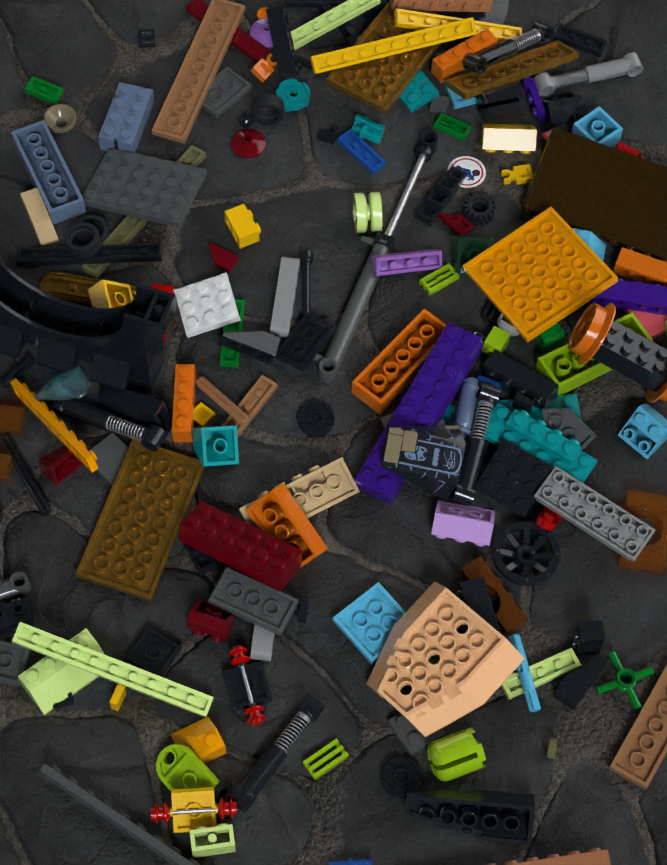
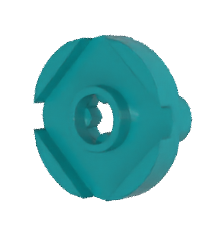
[276,79,310,112]

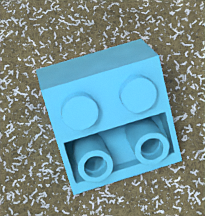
[618,403,667,459]

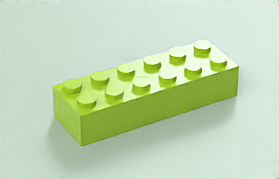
[535,312,653,395]

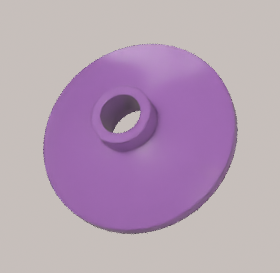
[250,18,273,48]

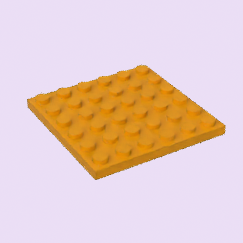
[462,207,618,343]

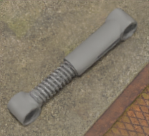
[533,52,643,97]

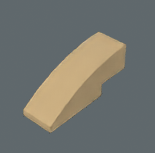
[20,188,59,247]

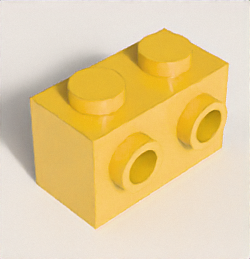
[224,204,261,249]

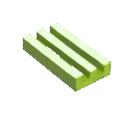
[419,263,459,296]
[303,738,349,780]

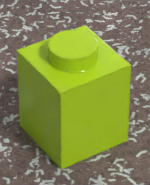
[482,326,511,357]

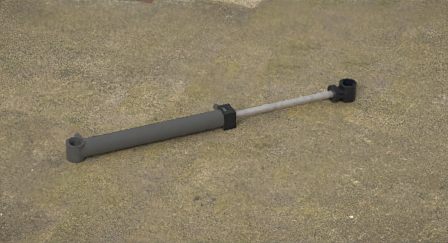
[313,130,439,383]

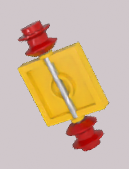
[151,787,237,833]

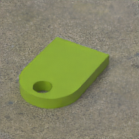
[156,744,220,791]

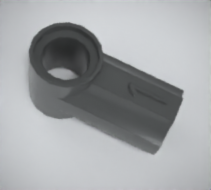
[0,572,31,601]

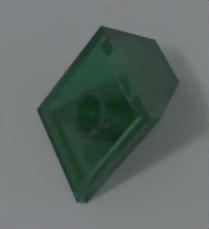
[451,236,493,274]

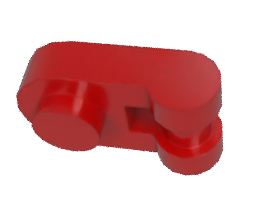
[536,506,562,531]

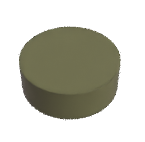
[547,738,558,760]

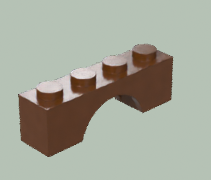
[459,556,527,638]

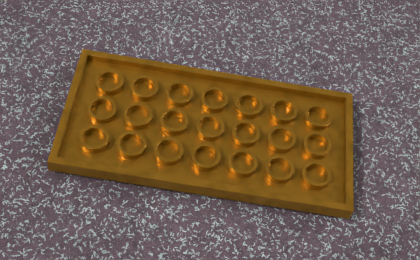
[326,2,441,115]
[75,439,205,601]

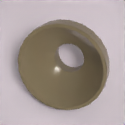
[44,104,76,133]

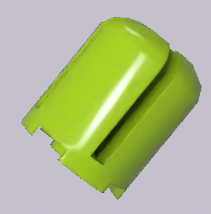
[427,727,486,782]

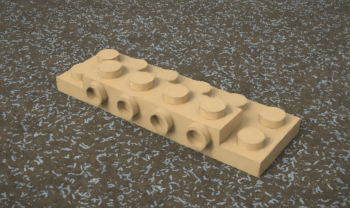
[238,457,360,528]

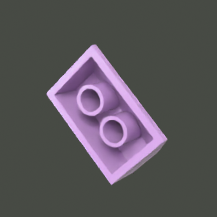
[431,500,495,546]

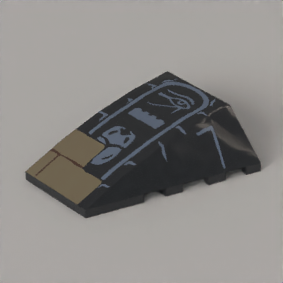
[381,425,466,501]

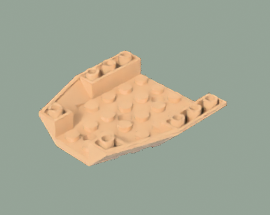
[366,581,525,737]

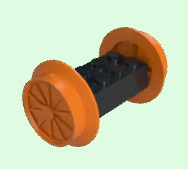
[568,303,667,403]

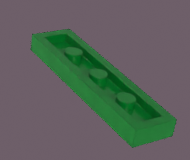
[220,299,245,368]

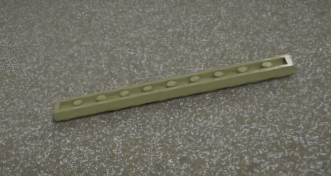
[82,145,207,278]

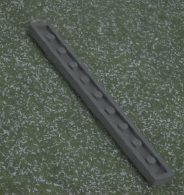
[40,763,200,865]

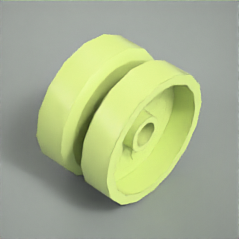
[352,192,382,233]

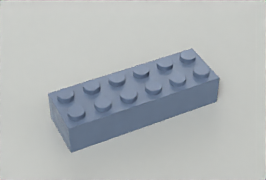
[11,120,86,225]

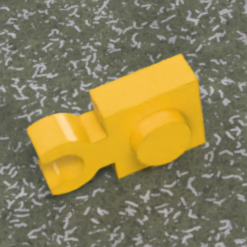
[501,164,534,185]

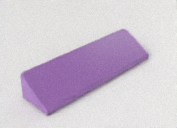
[371,249,442,276]

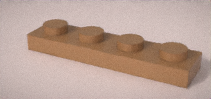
[222,375,278,437]

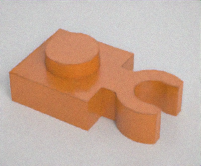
[250,53,277,83]

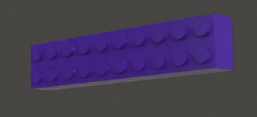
[355,323,483,505]

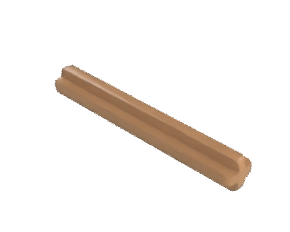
[196,377,249,425]

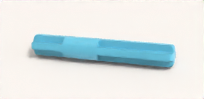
[508,634,541,712]

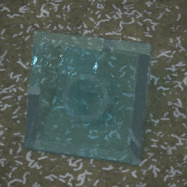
[34,366,91,400]

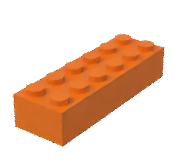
[351,309,446,415]

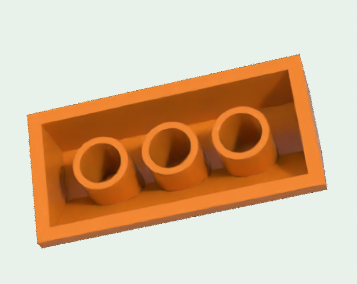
[245,484,328,567]

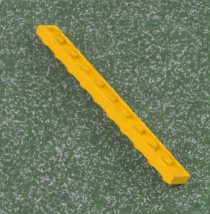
[310,17,477,74]

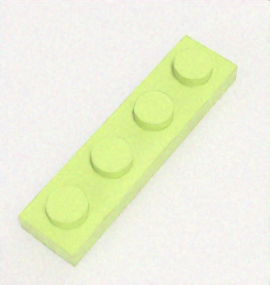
[501,648,581,700]

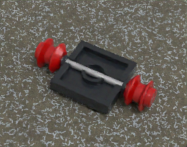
[222,646,272,726]

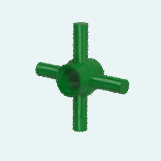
[595,651,654,710]

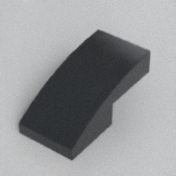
[182,542,218,576]

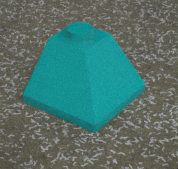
[192,425,239,467]

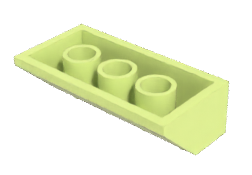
[18,628,105,715]

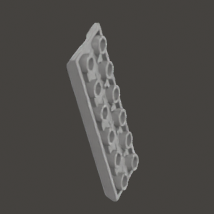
[534,466,656,562]

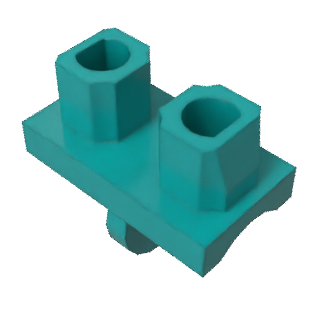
[351,114,385,144]

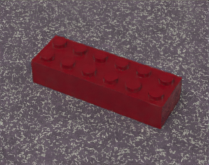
[179,501,303,591]

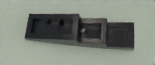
[415,166,467,226]

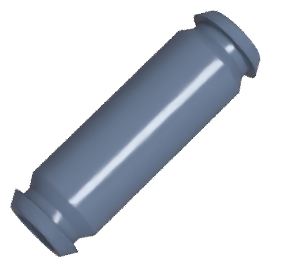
[454,377,480,439]

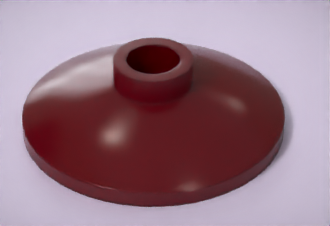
[231,129,266,159]

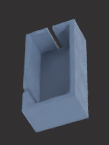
[98,82,154,153]

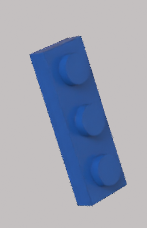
[337,129,386,175]

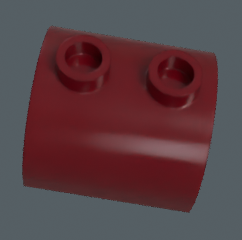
[187,599,237,642]

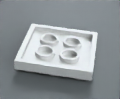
[174,273,241,338]

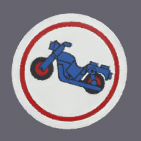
[447,156,486,188]

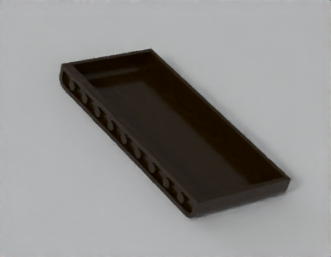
[521,128,667,262]

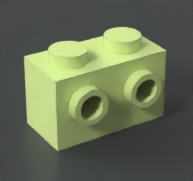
[189,824,236,858]

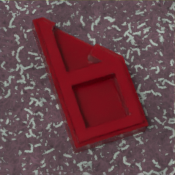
[439,213,474,239]
[209,242,239,273]

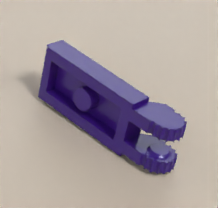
[523,77,545,124]

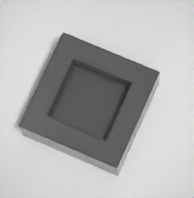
[429,95,450,114]

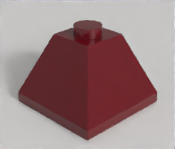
[38,447,83,486]

